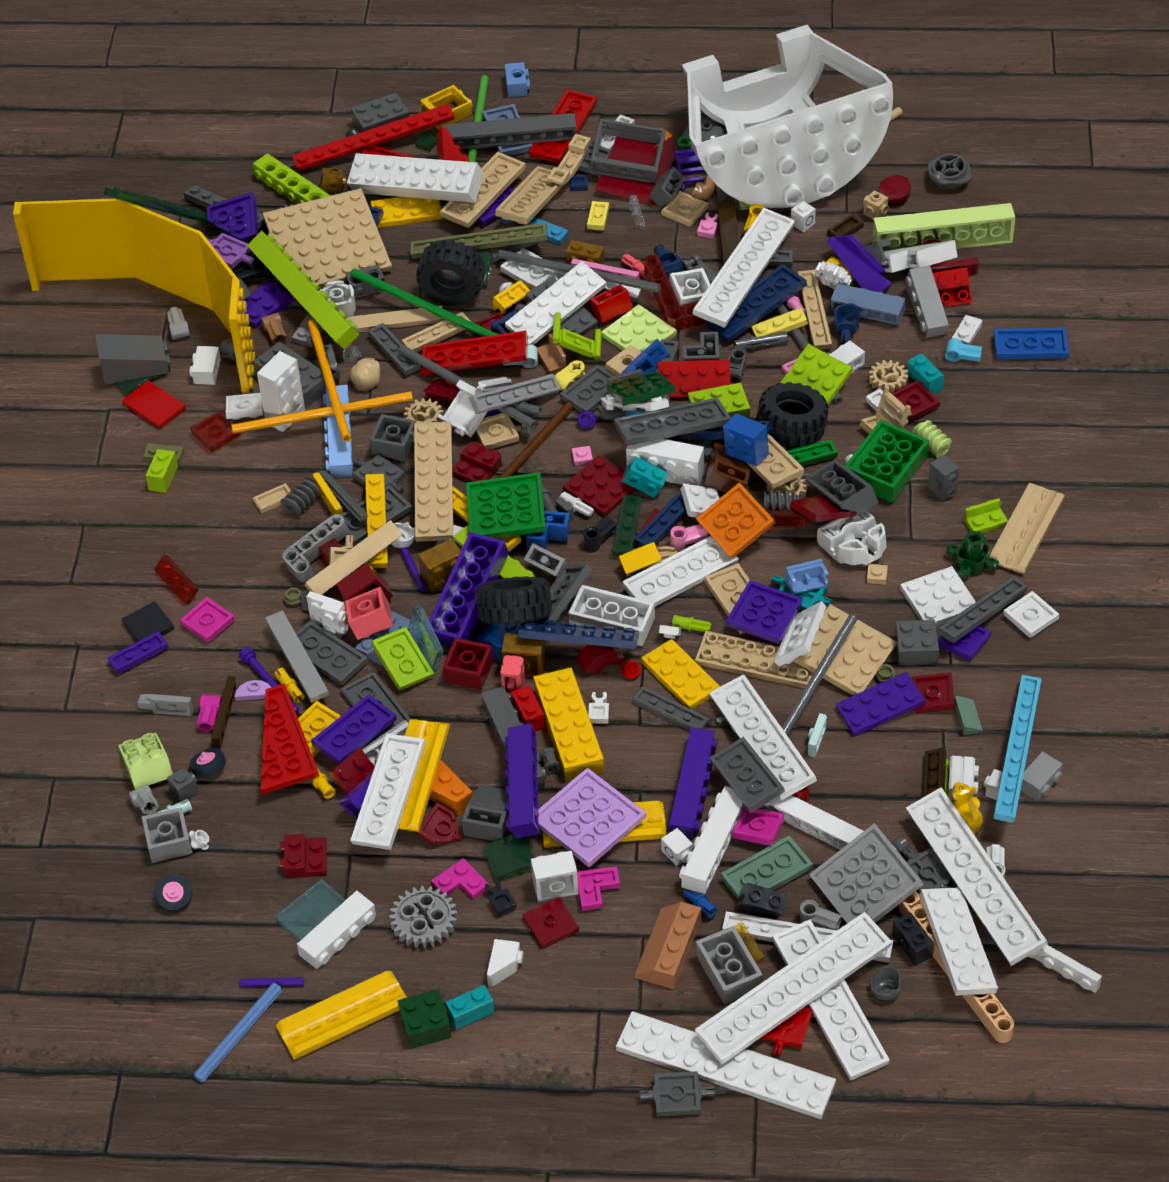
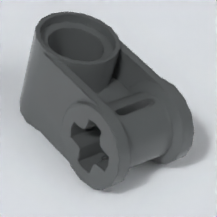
[728,347,747,381]

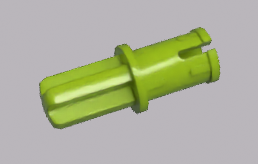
[672,615,711,632]

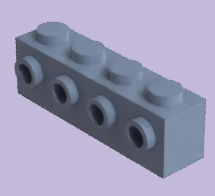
[831,283,905,325]

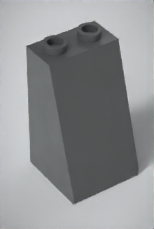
[95,334,171,384]

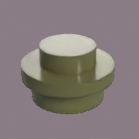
[284,588,301,606]
[876,664,896,682]

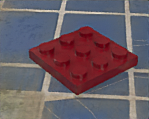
[562,455,637,518]

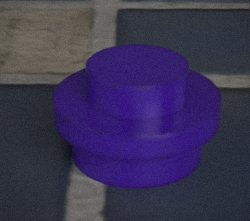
[578,411,596,429]

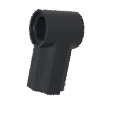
[583,516,616,552]

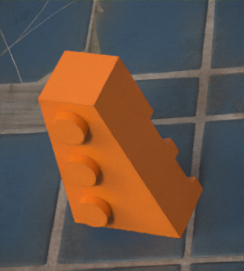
[429,759,473,816]

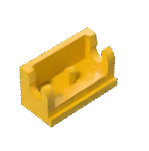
[492,280,530,315]
[619,542,662,577]

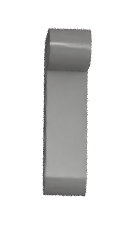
[282,514,349,583]

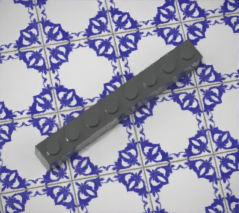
[442,113,577,149]

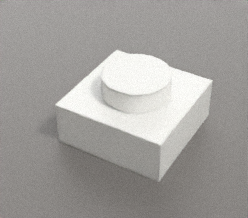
[659,625,681,639]

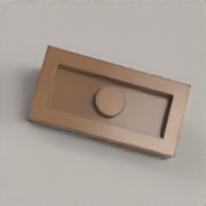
[537,333,566,375]

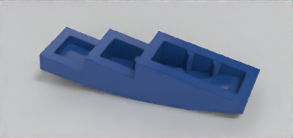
[621,339,669,375]

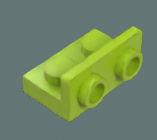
[964,498,1008,534]

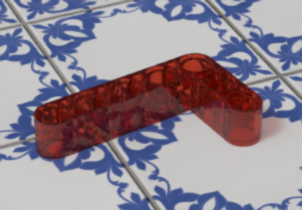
[644,255,706,330]

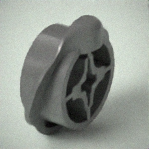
[928,153,972,190]

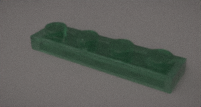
[612,495,642,557]

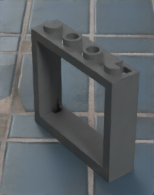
[589,118,666,184]

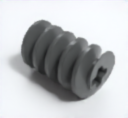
[281,476,321,515]
[764,490,803,514]

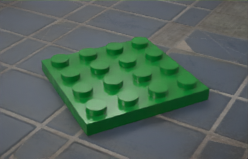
[466,472,546,539]

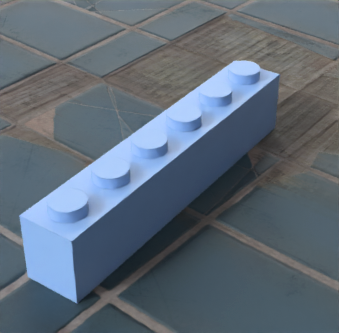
[323,385,353,478]

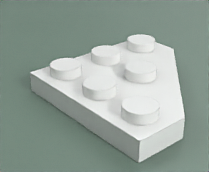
[601,394,669,411]

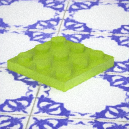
[780,344,853,405]

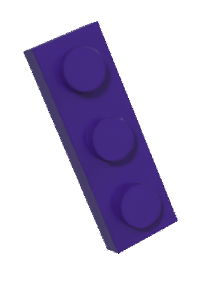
[107,631,168,675]

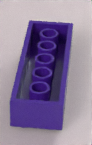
[425,532,509,646]

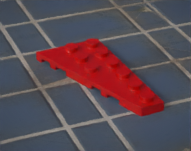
[260,683,319,795]

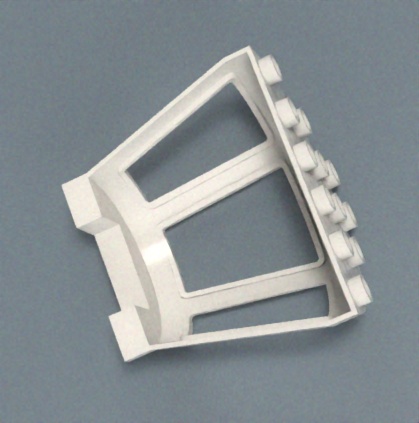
[682,25,893,208]

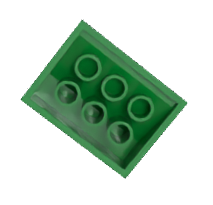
[845,420,929,503]

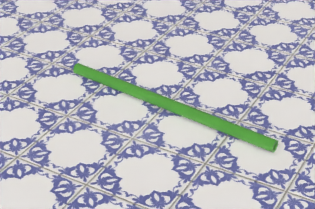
[468,75,489,162]

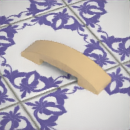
[547,134,591,185]

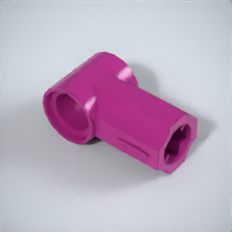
[197,694,222,732]

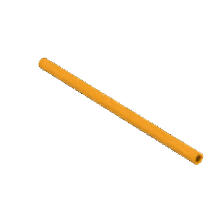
[308,319,351,442]
[232,391,413,434]

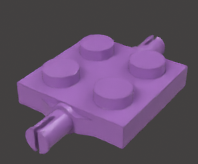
[206,233,254,270]

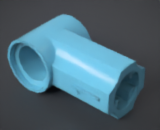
[945,338,982,362]

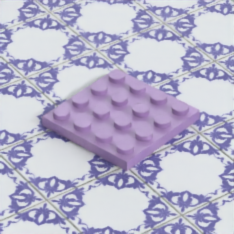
[538,768,646,867]

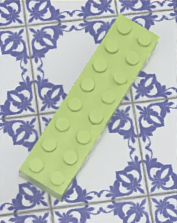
[872,203,1015,251]

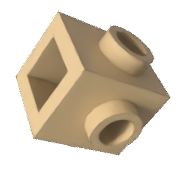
[863,190,889,220]

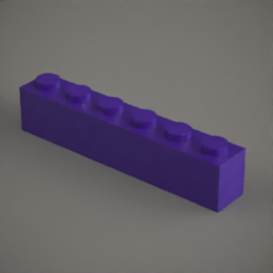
[505,723,539,838]
[669,727,718,840]

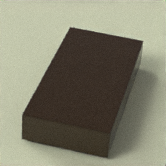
[827,214,864,237]

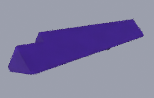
[827,235,892,294]

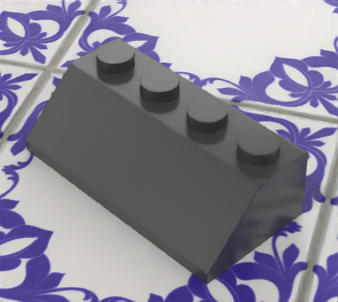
[805,459,879,513]

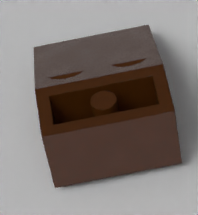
[705,442,750,493]

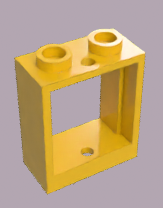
[420,85,473,130]

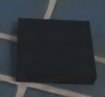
[122,601,175,642]

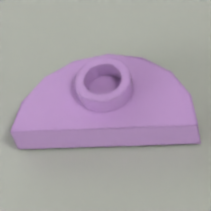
[234,680,271,701]

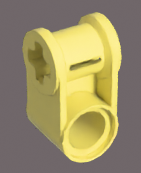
[555,360,585,391]

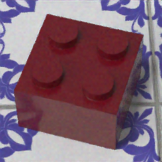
[443,638,494,690]

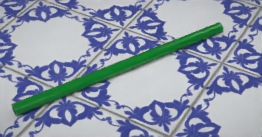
[351,268,498,337]

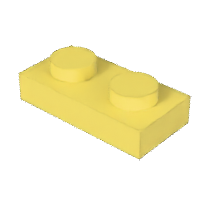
[587,201,609,231]

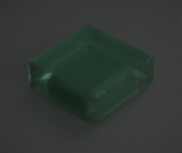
[415,133,437,152]

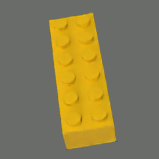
[533,668,604,782]

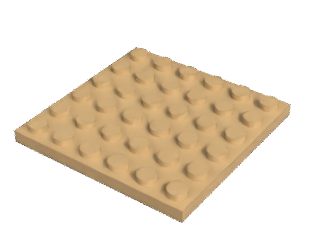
[263,188,392,296]

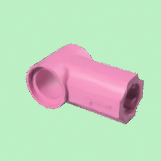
[670,524,708,551]

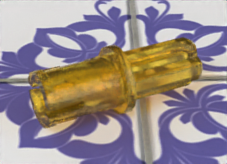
[735,922,765,963]

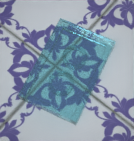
[408,604,443,672]
[275,879,346,942]

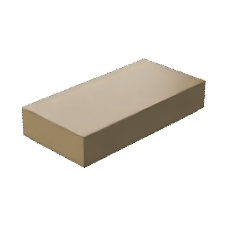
[253,483,291,514]

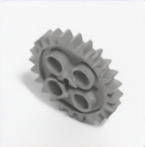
[389,886,458,948]

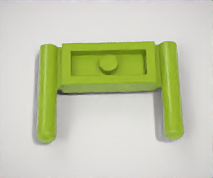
[553,312,602,360]

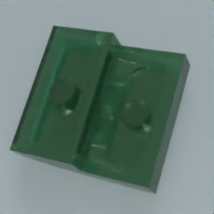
[483,835,535,881]

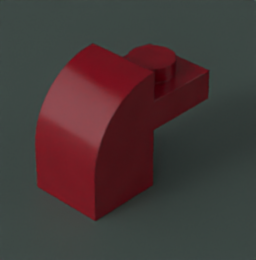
[576,644,625,674]

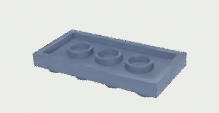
[482,104,533,156]

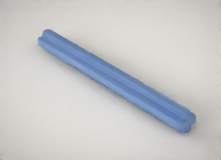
[194,983,282,1083]

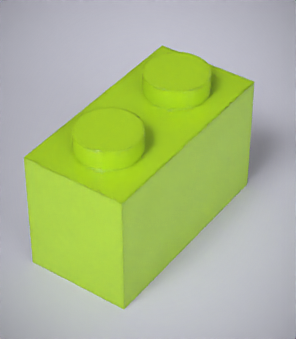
[145,449,178,493]

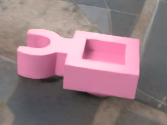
[697,212,718,239]

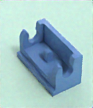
[785,559,829,595]

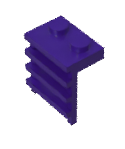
[674,148,706,191]

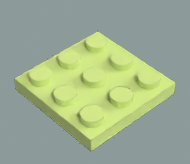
[601,304,677,352]

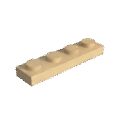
[402,312,471,352]

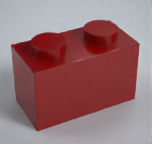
[590,284,633,323]
[511,685,545,732]

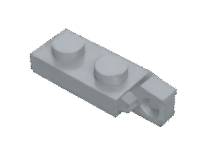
[137,694,194,716]

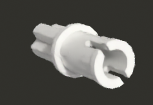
[559,492,594,517]

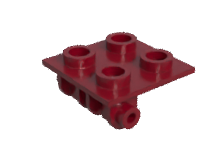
[423,378,460,407]

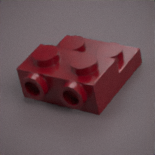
[452,442,502,483]
[280,834,327,878]

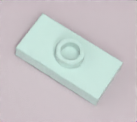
[808,713,827,757]

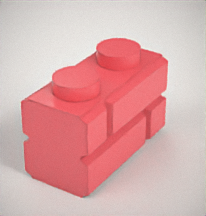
[500,655,526,694]

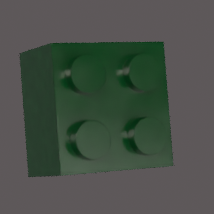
[397,989,452,1049]

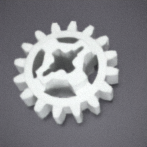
[814,261,852,289]

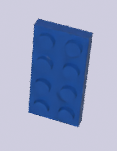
[993,328,1069,359]

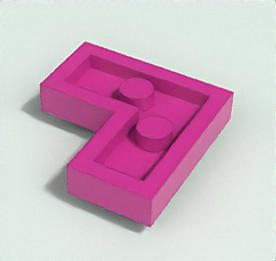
[431,858,489,900]
[577,866,620,911]

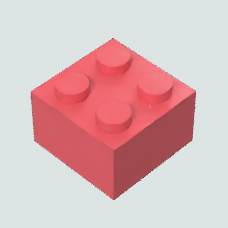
[345,587,393,640]

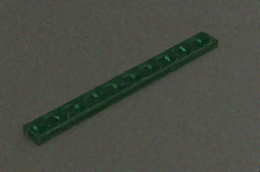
[104,186,212,225]

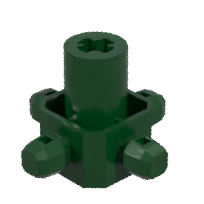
[946,531,999,579]

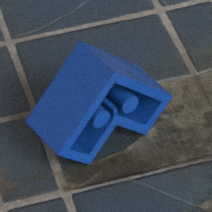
[526,511,571,553]

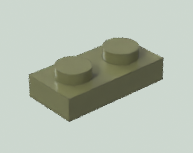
[143,443,184,465]

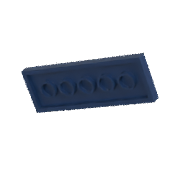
[704,264,807,343]
[518,620,639,649]

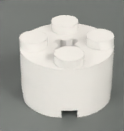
[320,281,356,317]

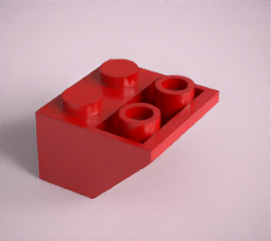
[932,268,972,307]

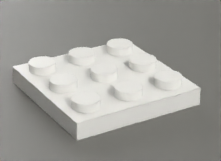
[900,566,976,626]

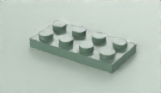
[721,836,813,900]

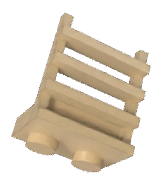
[860,386,911,434]

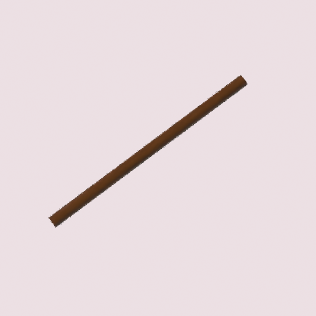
[461,402,574,524]

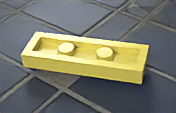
[752,307,808,337]

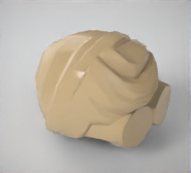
[350,358,381,392]

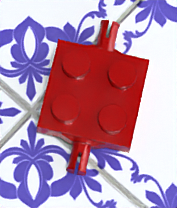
[760,1007,813,1056]

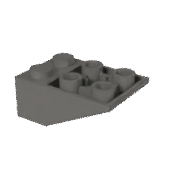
[462,785,509,843]

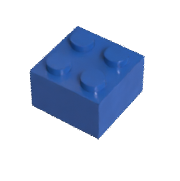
[723,414,769,467]

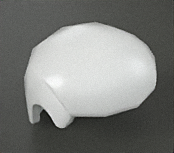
[391,522,415,549]

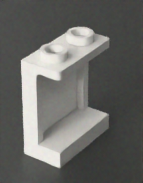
[437,380,488,438]

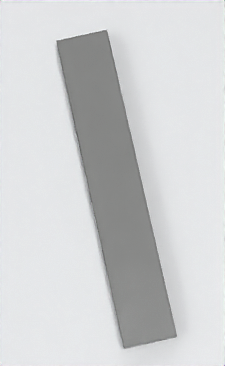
[469,374,561,414]
[265,610,329,703]

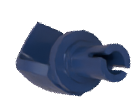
[654,245,683,281]
[834,303,860,346]

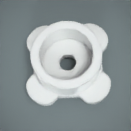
[188,830,209,850]

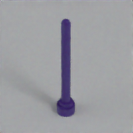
[238,647,299,713]

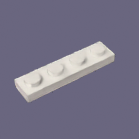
[1028,945,1102,993]

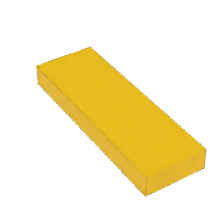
[312,472,343,515]

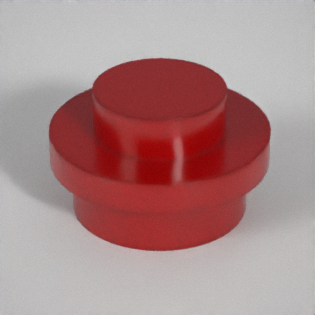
[621,660,641,679]

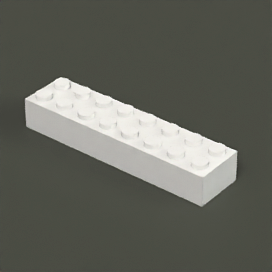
[347,153,484,203]

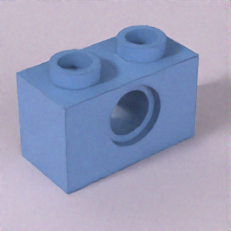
[505,62,530,98]

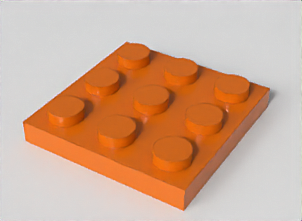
[696,482,775,559]

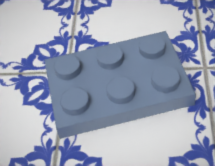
[355,611,420,666]

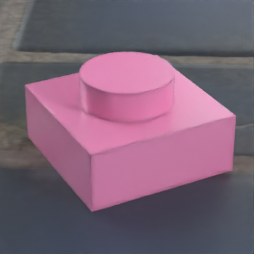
[572,446,593,467]

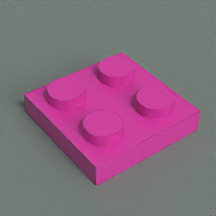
[180,597,235,643]
[732,806,784,846]

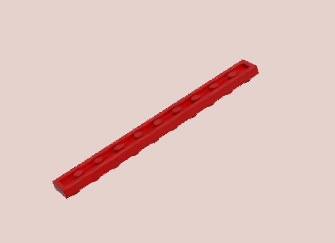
[292,103,455,172]

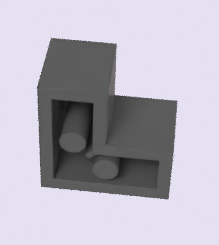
[683,332,719,361]

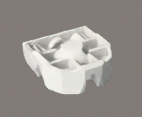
[817,511,886,565]

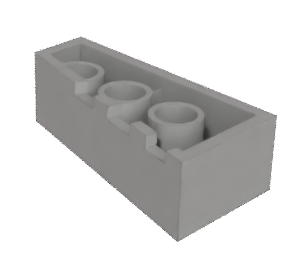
[906,266,949,338]

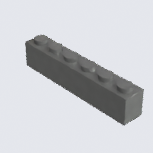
[481,686,547,789]

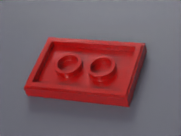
[122,380,186,429]

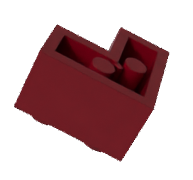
[337,563,393,601]

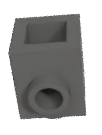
[167,767,198,802]

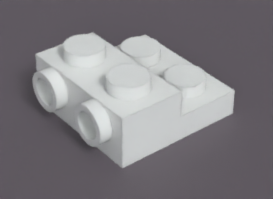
[306,591,349,638]

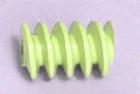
[912,420,952,458]

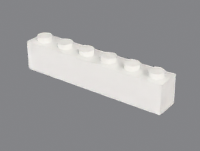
[679,786,745,895]

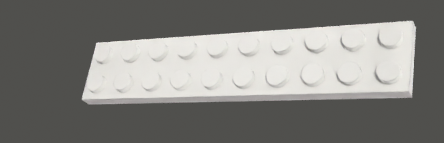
[693,208,795,328]
[906,788,1048,966]
[695,912,892,1064]
[616,1011,836,1119]

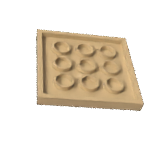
[793,604,897,696]

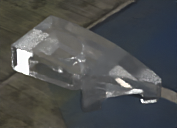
[629,195,645,229]

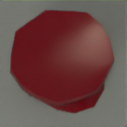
[879,175,911,205]

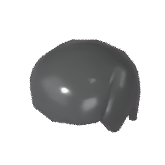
[870,966,903,1001]

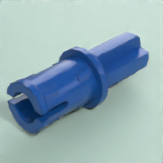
[683,888,718,918]

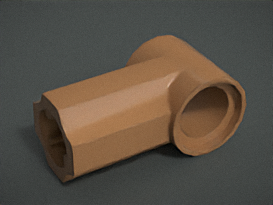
[261,313,287,344]

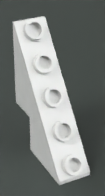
[880,240,957,272]

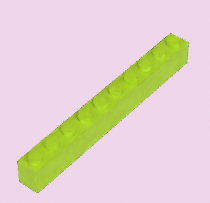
[247,231,360,349]

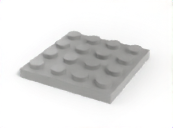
[809,823,924,924]

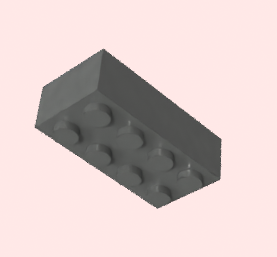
[253,342,326,409]

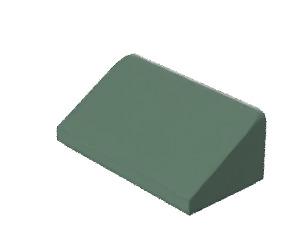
[954,696,983,735]

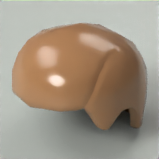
[692,174,715,200]

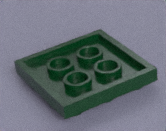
[606,370,675,406]

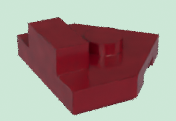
[415,802,462,845]

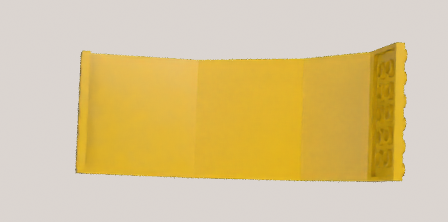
[13,198,256,395]

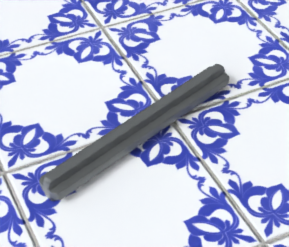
[319,470,368,522]

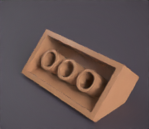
[634,902,701,990]

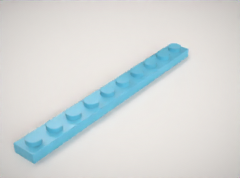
[993,675,1042,823]

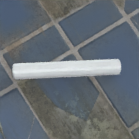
[477,377,512,392]

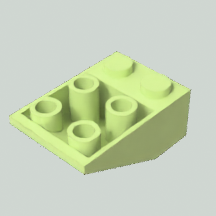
[118,733,173,789]

